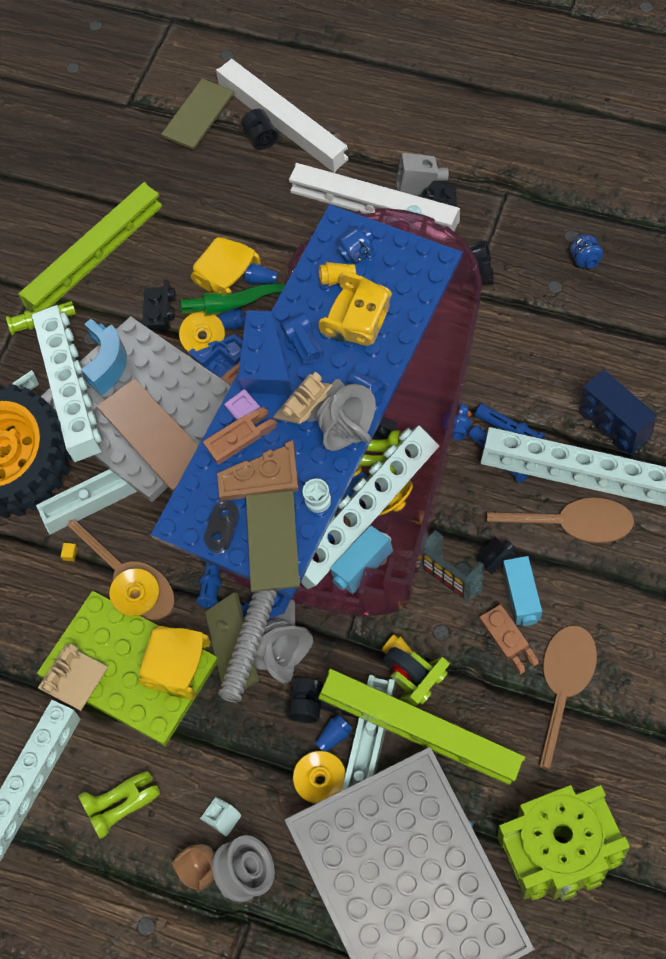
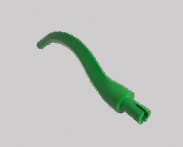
[180,284,286,316]

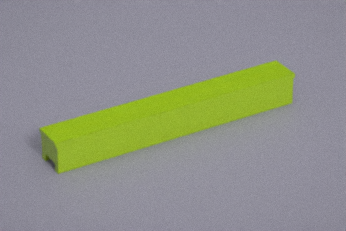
[18,182,162,312]
[318,669,525,785]

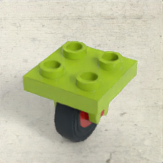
[384,647,450,707]

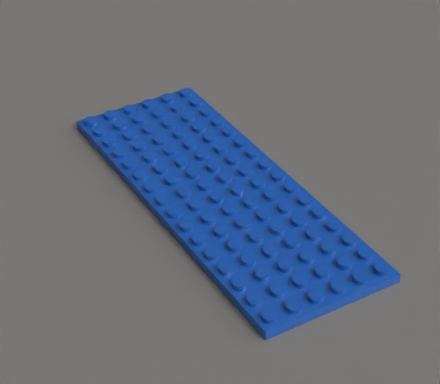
[151,204,463,599]

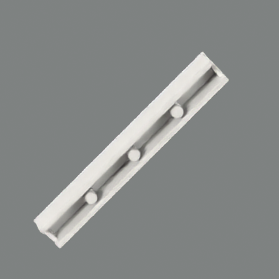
[216,59,349,173]
[289,163,460,238]

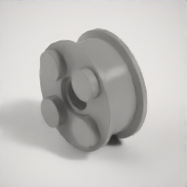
[212,835,275,902]

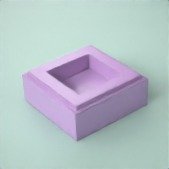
[224,389,260,420]

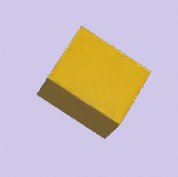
[61,543,77,562]

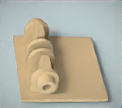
[273,372,333,424]
[38,644,108,711]

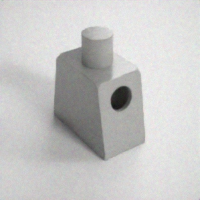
[396,153,449,195]

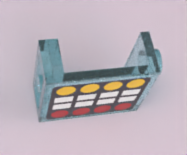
[419,530,484,602]

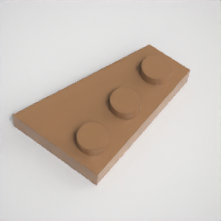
[217,440,299,501]

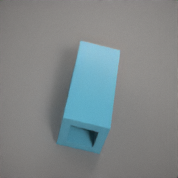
[330,525,393,594]
[503,556,542,626]

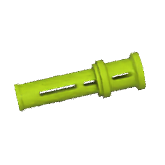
[6,301,76,336]

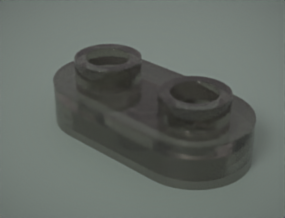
[204,501,240,553]

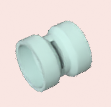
[302,478,331,513]

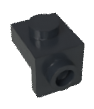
[421,181,457,207]
[476,536,520,575]

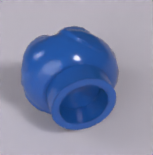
[441,403,471,440]

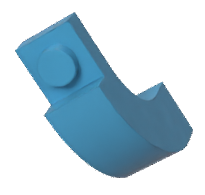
[81,319,127,396]

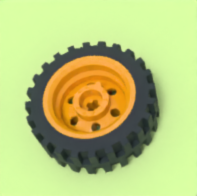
[0,384,73,518]

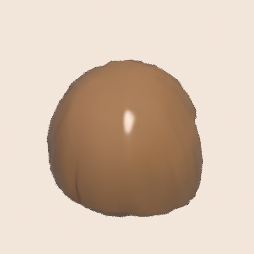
[172,844,215,892]

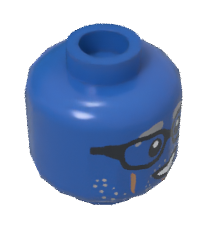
[337,226,374,263]
[570,235,603,269]

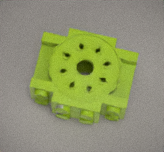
[497,785,630,901]

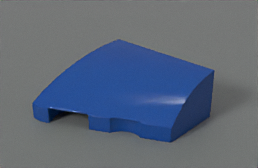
[188,334,243,378]

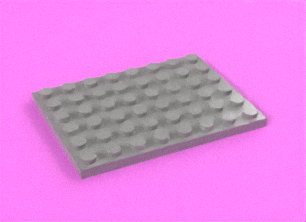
[41,316,231,502]
[284,747,535,959]

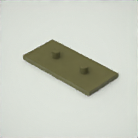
[161,79,234,150]
[246,491,300,592]
[205,592,259,689]

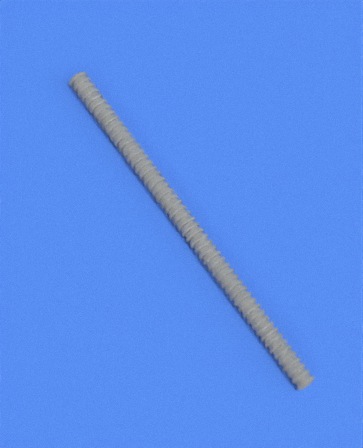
[218,590,277,703]

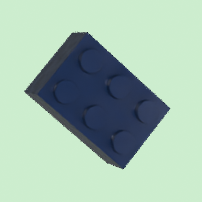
[579,369,657,456]

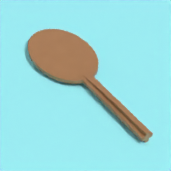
[487,498,634,543]
[67,519,175,621]
[540,626,597,770]

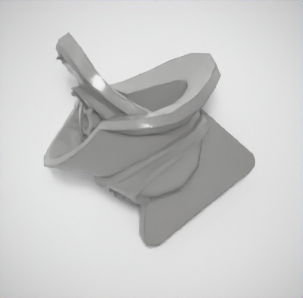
[307,379,376,451]
[254,599,313,684]

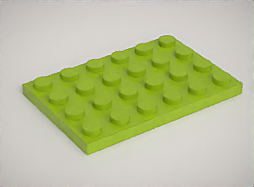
[37,591,218,746]

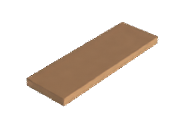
[97,379,198,492]

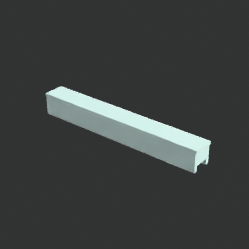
[36,469,137,535]
[342,675,396,791]

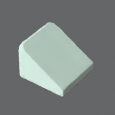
[12,370,39,390]
[200,797,241,836]

